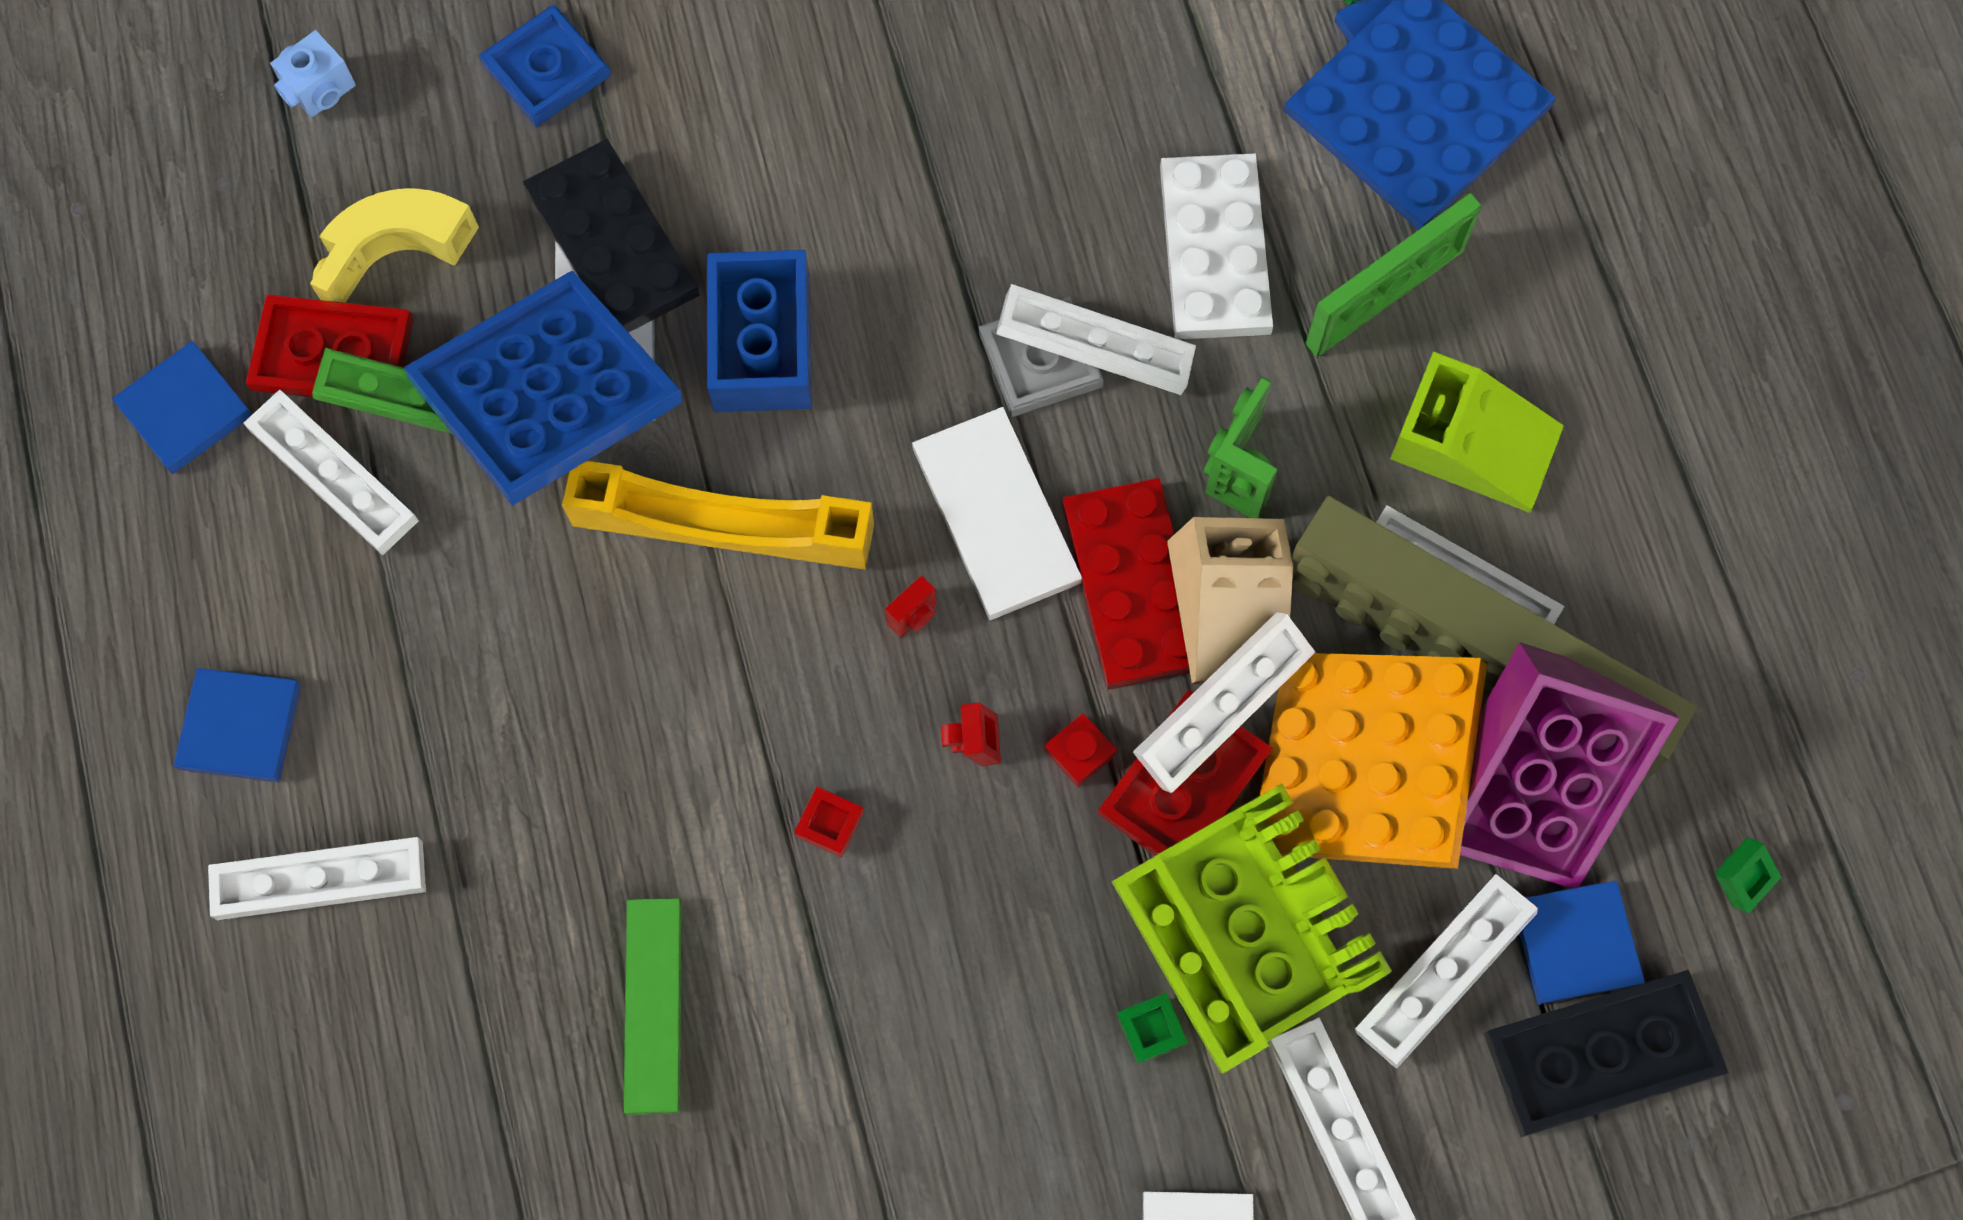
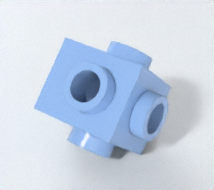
[270,30,356,118]

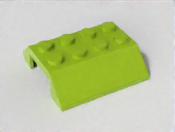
[1111,783,1392,1074]

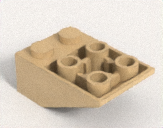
[1167,517,1293,684]

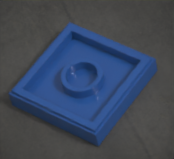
[478,4,611,127]
[112,340,252,474]
[173,668,301,783]
[1519,880,1645,1006]

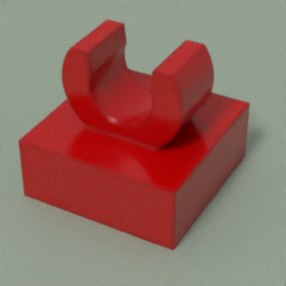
[941,702,1001,766]

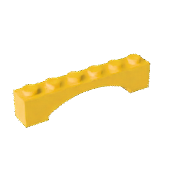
[562,461,874,570]

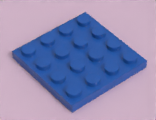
[1284,0,1556,230]
[404,271,683,506]

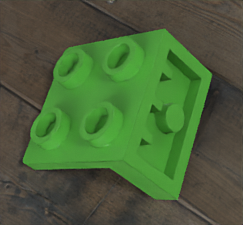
[1203,377,1278,518]

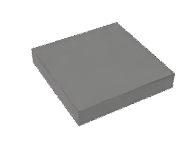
[979,297,1104,418]

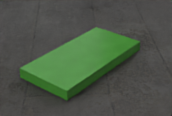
[1306,193,1481,357]

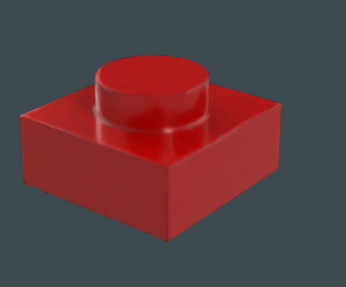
[885,575,937,638]
[1044,713,1117,787]
[794,786,864,858]

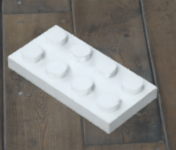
[1160,153,1273,340]

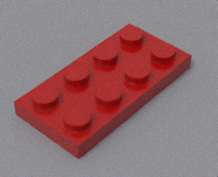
[1062,478,1190,690]

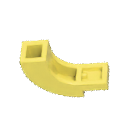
[310,188,479,303]

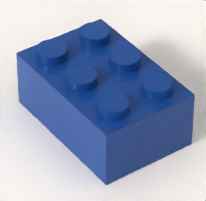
[707,250,812,412]

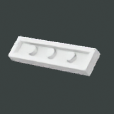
[996,284,1196,395]
[244,390,419,556]
[1376,505,1565,624]
[1133,612,1315,793]
[208,837,426,920]
[1355,874,1538,1069]
[1269,1018,1416,1220]

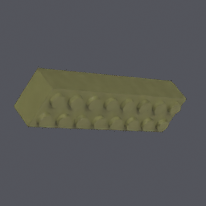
[1292,495,1698,785]

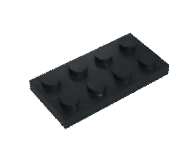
[522,138,700,333]
[1484,970,1729,1138]

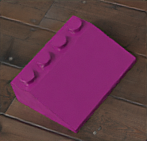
[1460,642,1679,889]

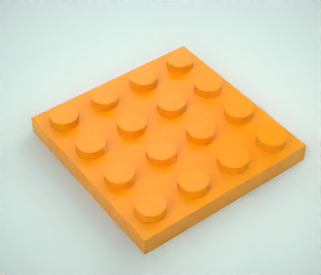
[1260,653,1487,869]

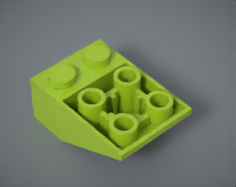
[1390,351,1564,513]

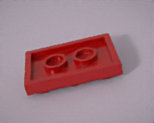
[246,294,414,398]
[1097,689,1273,856]

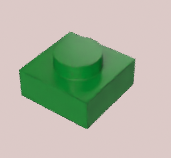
[1714,837,1781,914]
[1116,992,1188,1065]

